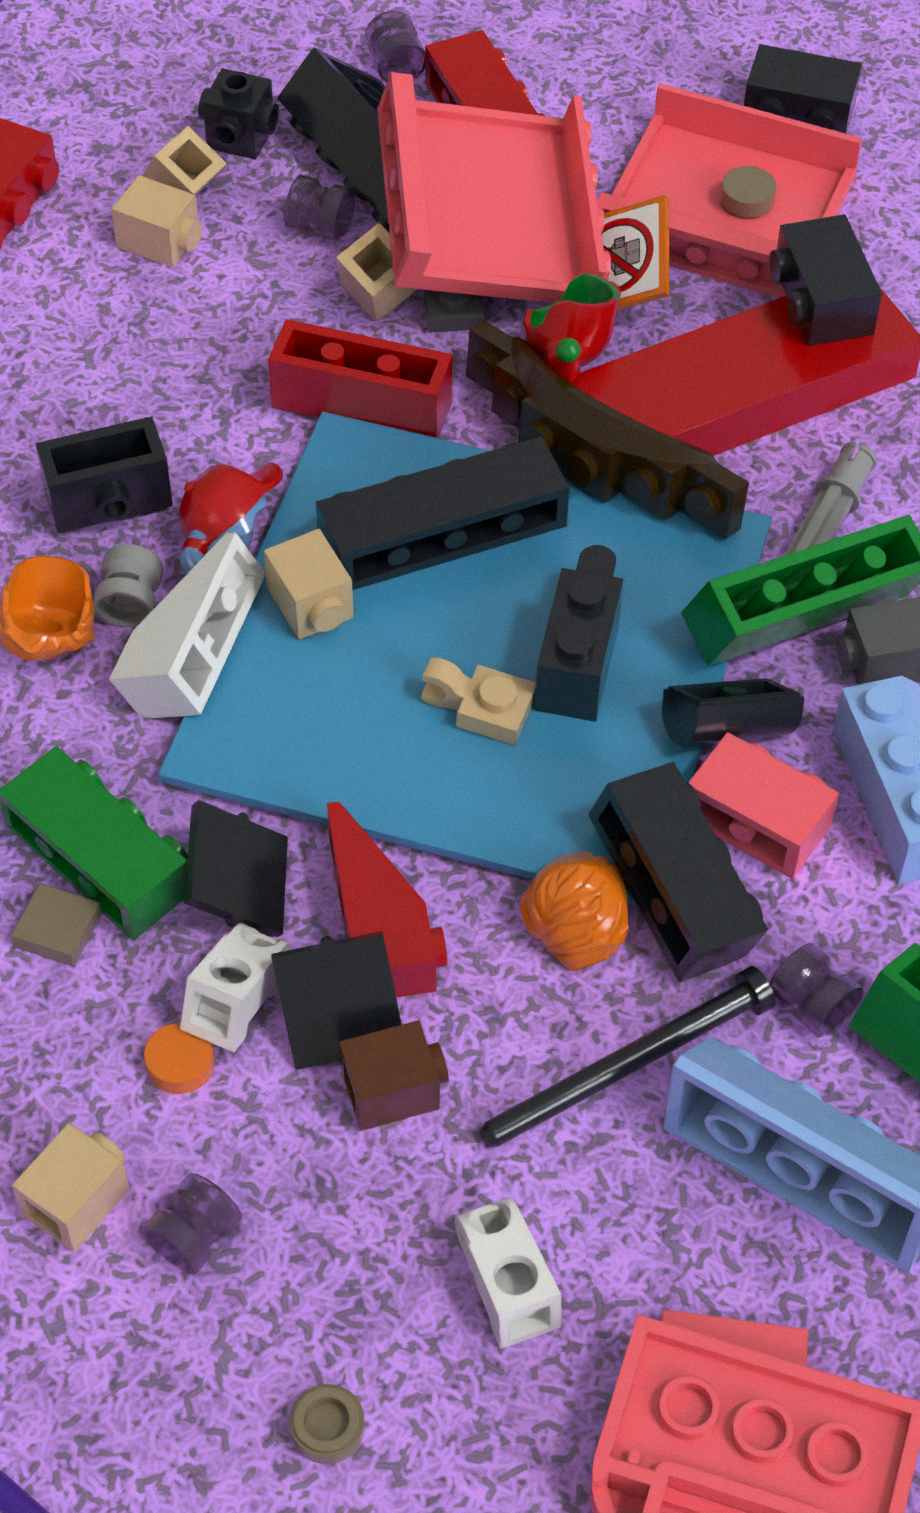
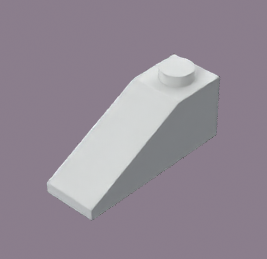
[109,532,266,719]

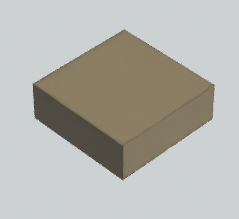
[11,883,102,967]

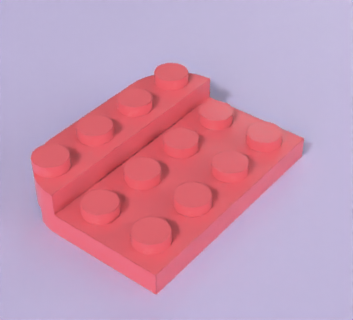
[589,1314,920,1513]

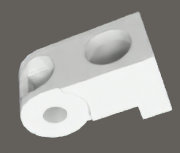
[180,923,292,1053]
[455,1197,561,1349]

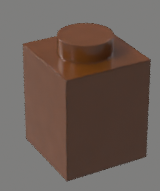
[339,1020,449,1131]

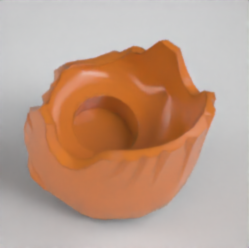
[0,555,96,661]
[519,851,629,971]

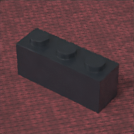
[588,761,768,983]

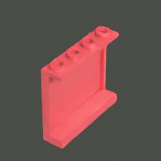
[377,72,611,303]
[597,83,863,298]

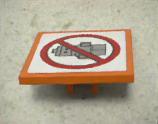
[602,195,669,311]

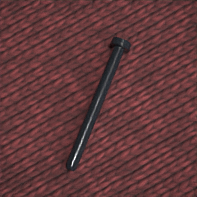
[479,966,776,1147]

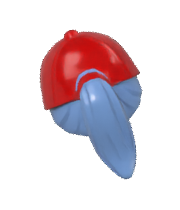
[179,462,283,575]

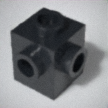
[198,68,279,160]

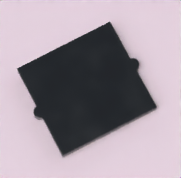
[184,800,288,937]
[271,931,402,1070]

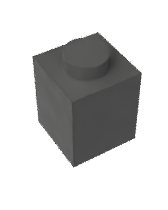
[837,597,920,685]

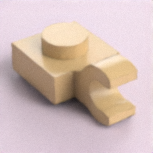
[420,657,536,746]

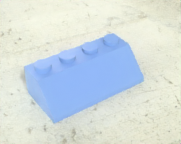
[663,1037,920,1273]

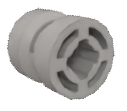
[93,544,163,628]

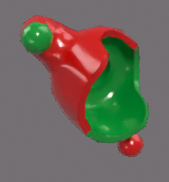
[523,273,621,384]

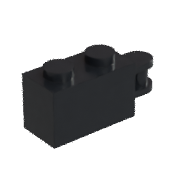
[535,545,623,722]

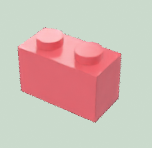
[688,732,839,879]

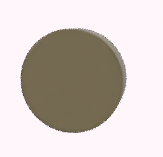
[721,166,776,218]
[289,1384,365,1464]

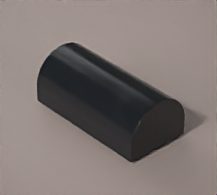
[662,678,805,745]

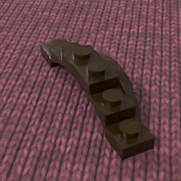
[466,321,749,539]

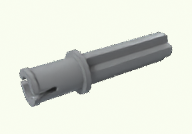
[784,442,877,556]

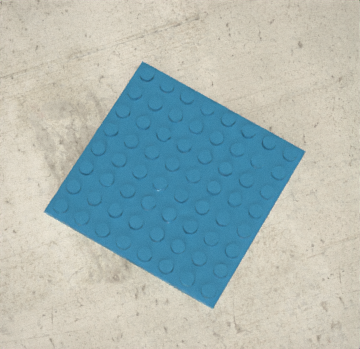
[158,411,772,907]

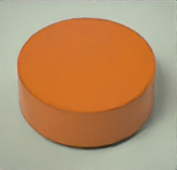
[144,1022,215,1094]

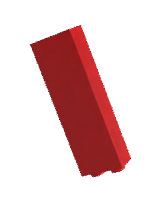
[572,285,920,456]

